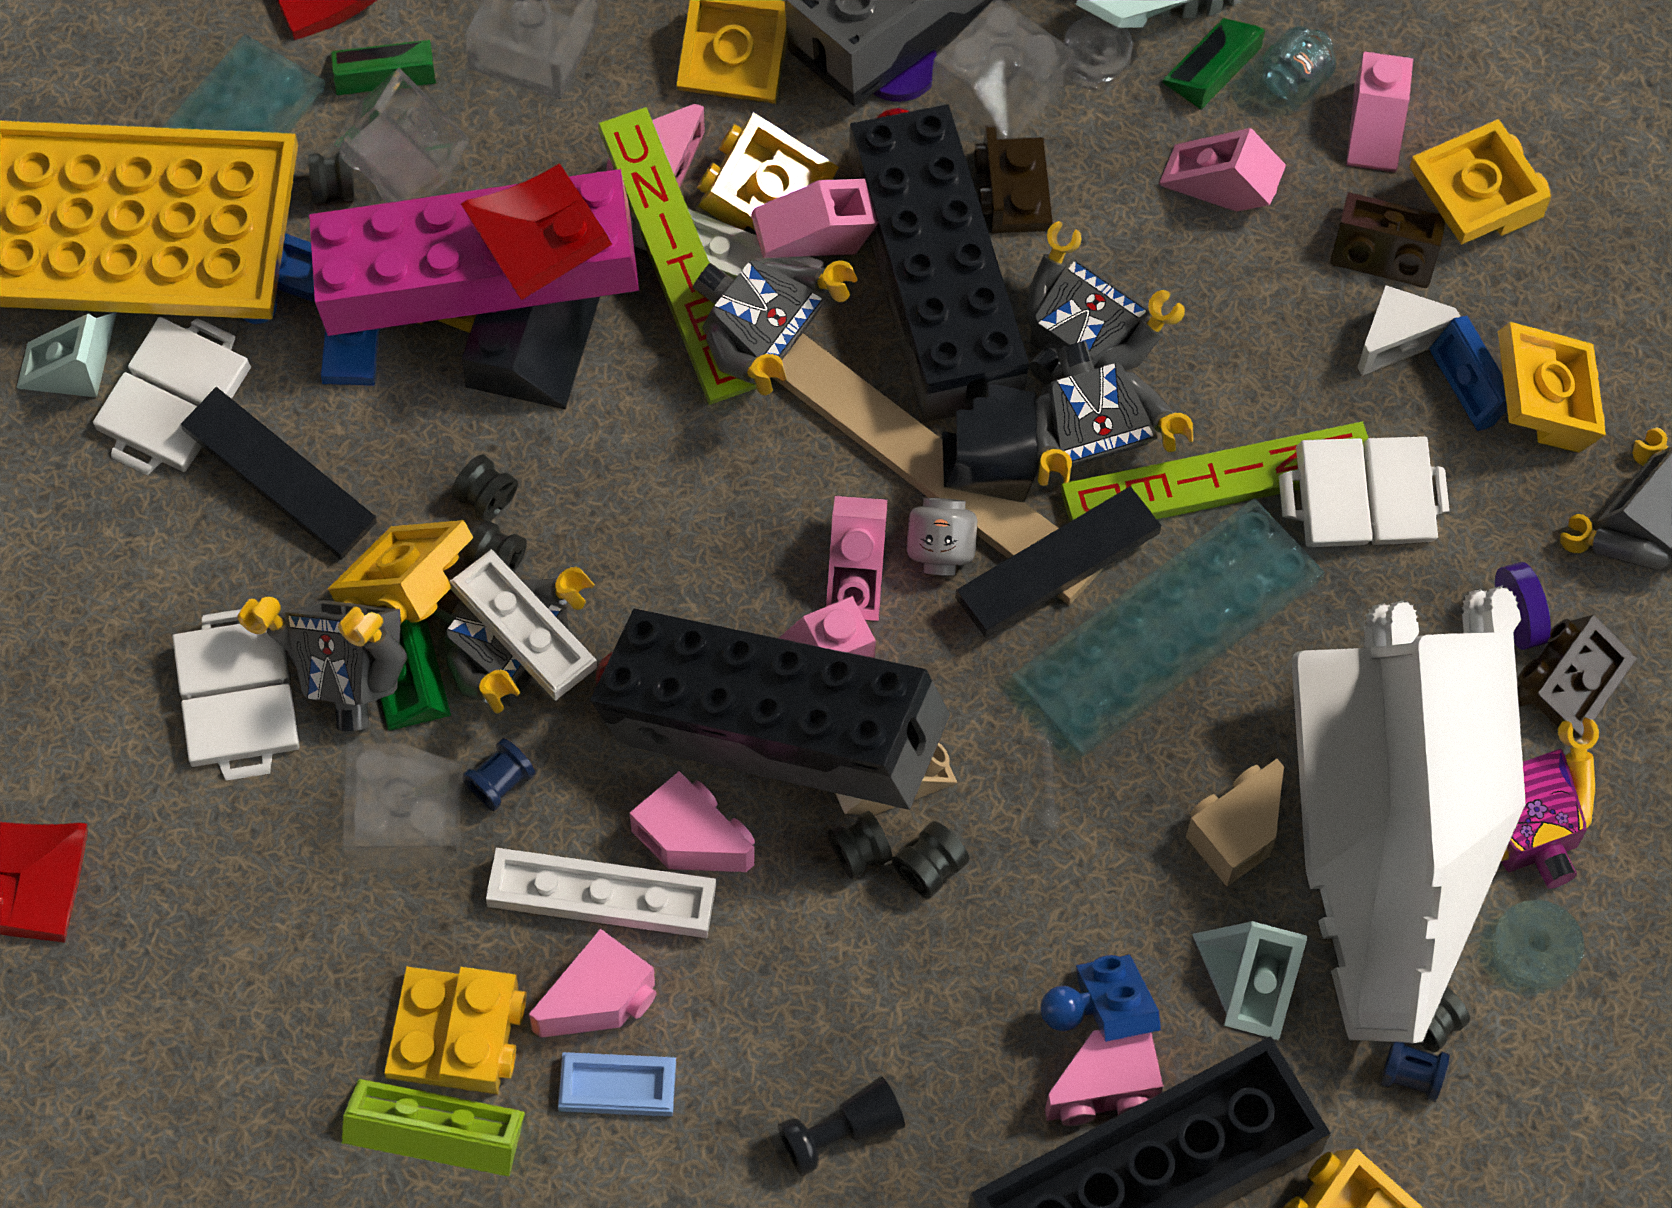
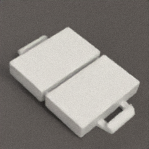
[93,317,251,475]
[1279,436,1450,547]
[172,609,300,781]

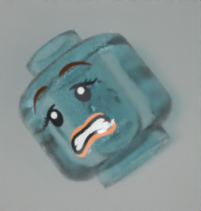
[1262,26,1336,101]

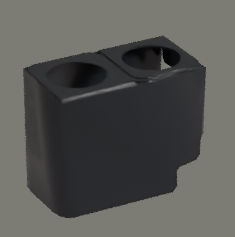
[942,383,1038,502]

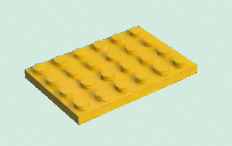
[0,121,298,320]

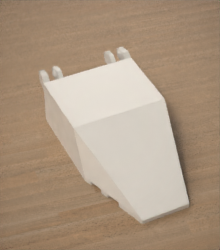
[1292,586,1526,1043]

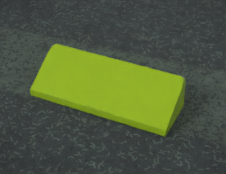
[342,1079,525,1177]

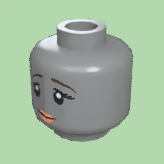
[906,498,978,575]

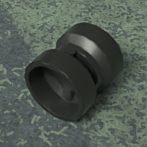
[892,821,970,899]

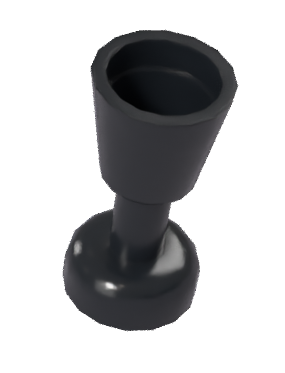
[778,1076,906,1176]

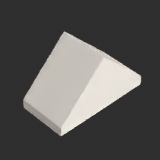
[1357,285,1461,376]

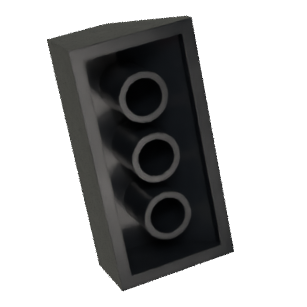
[462,296,601,410]

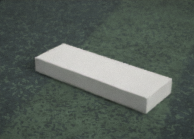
[450,549,597,701]

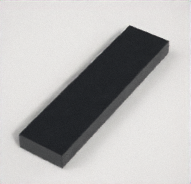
[181,386,377,560]
[955,486,1162,638]

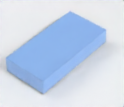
[558,1052,676,1117]

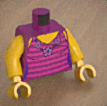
[1501,717,1599,889]

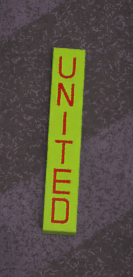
[598,107,757,405]
[1061,421,1369,522]

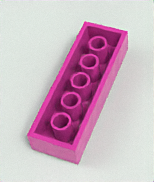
[309,169,639,336]

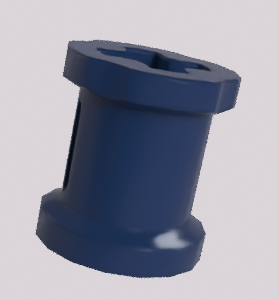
[462,738,535,811]
[1380,1042,1450,1103]

